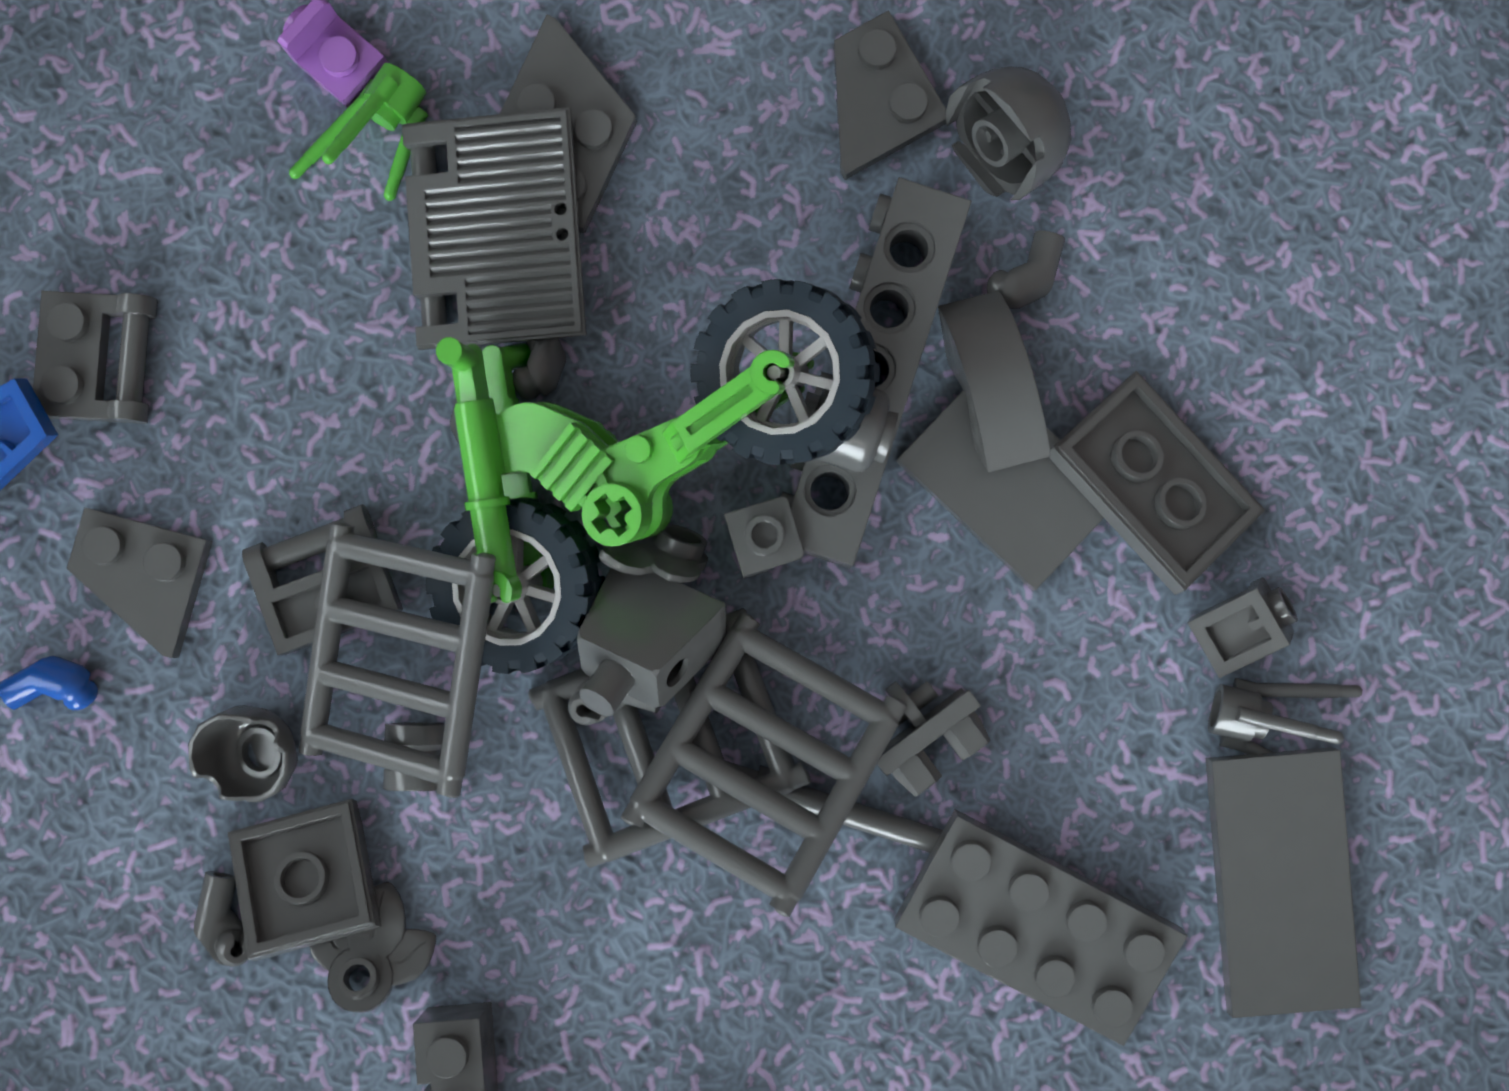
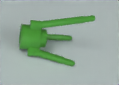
[289,62,429,201]

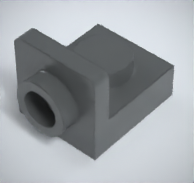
[724,497,804,579]
[1187,577,1298,678]

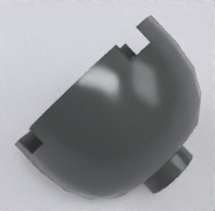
[945,66,1072,200]

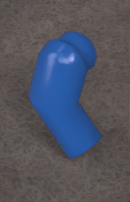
[0,656,98,710]

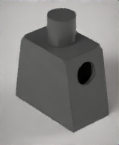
[577,568,726,716]

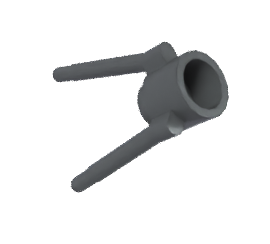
[1208,678,1363,754]

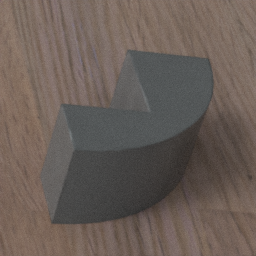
[938,290,1051,472]

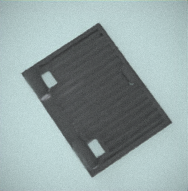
[402,107,587,350]

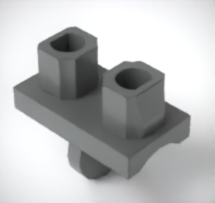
[877,681,990,797]

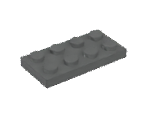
[894,809,1188,1046]

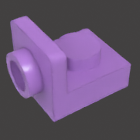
[277,0,388,108]

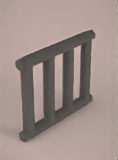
[299,521,496,798]
[528,608,811,868]
[621,612,907,917]

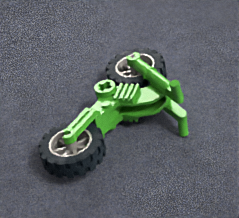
[425,279,880,674]

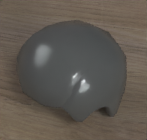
[188,705,298,802]

